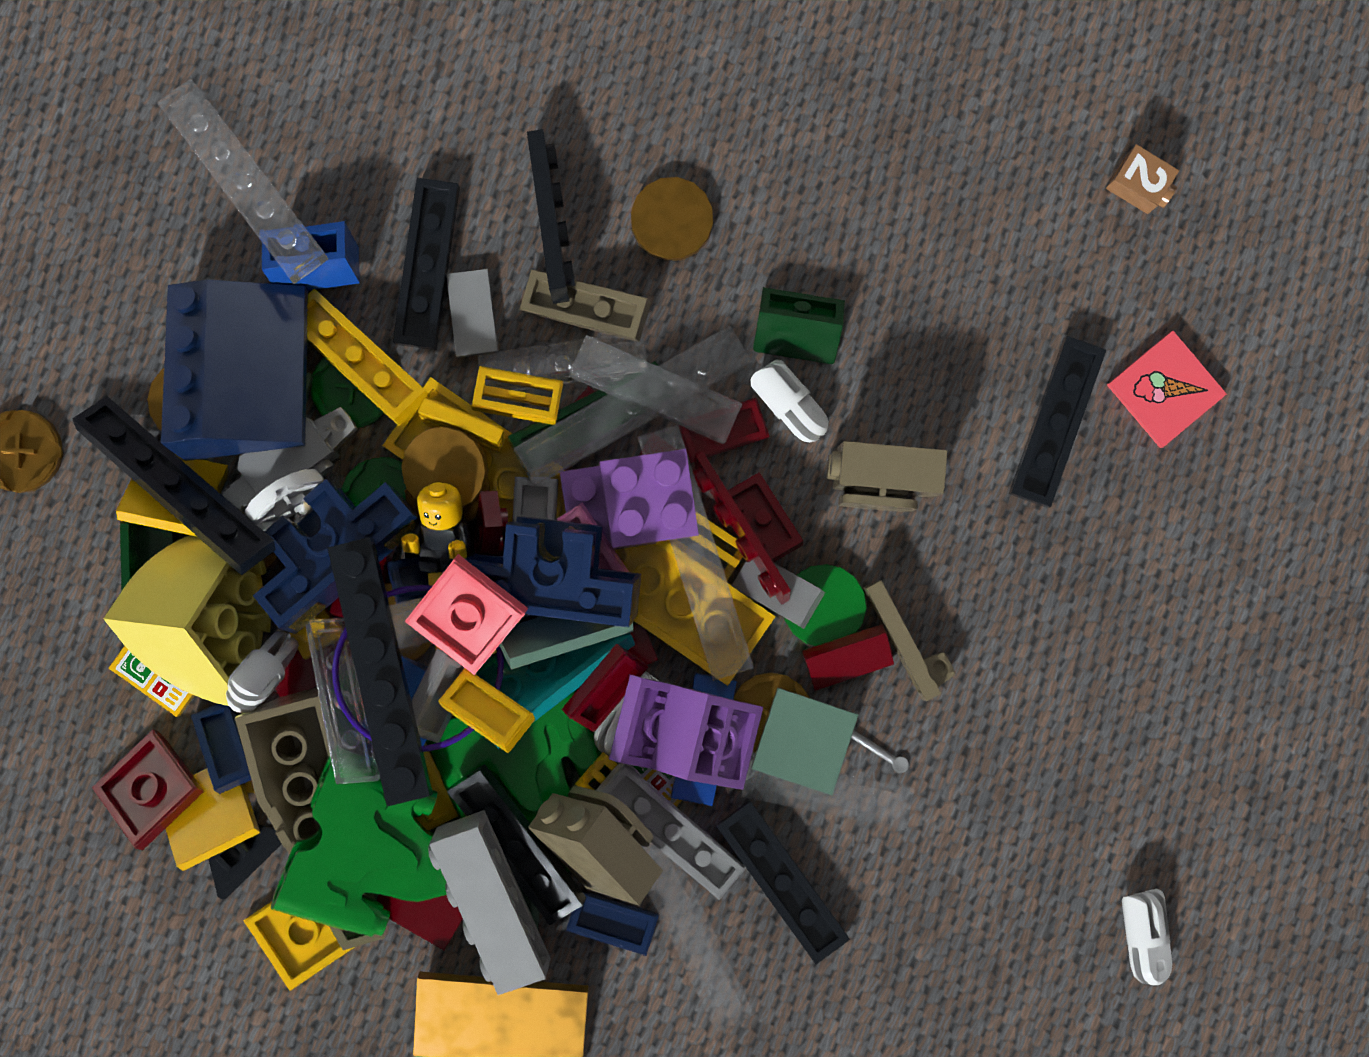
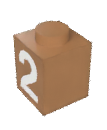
[1105,144,1180,214]

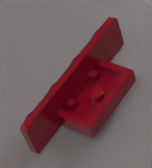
[692,451,804,605]

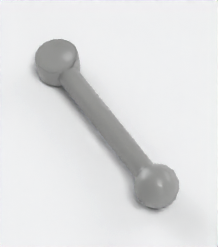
[851,730,909,773]

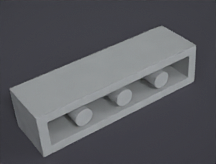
[428,810,551,995]

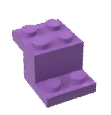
[560,449,699,550]
[609,675,763,790]

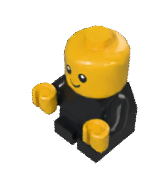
[401,482,475,574]

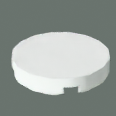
[245,469,324,531]

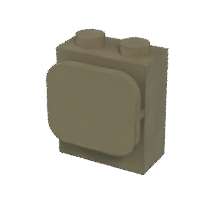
[826,441,948,512]
[528,786,663,905]

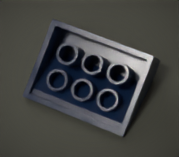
[161,279,308,461]

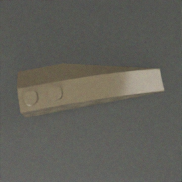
[235,687,385,950]

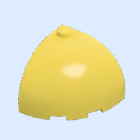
[103,535,271,706]

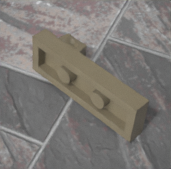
[520,269,651,342]
[863,580,956,701]

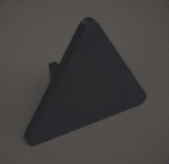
[208,824,282,899]

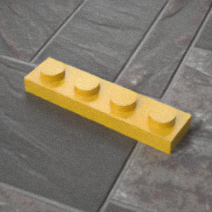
[307,289,429,426]

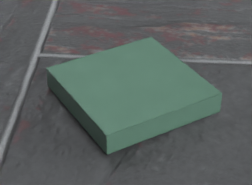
[751,687,858,795]

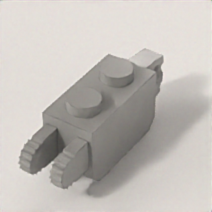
[222,407,358,513]

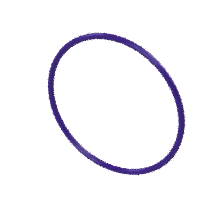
[332,585,504,752]

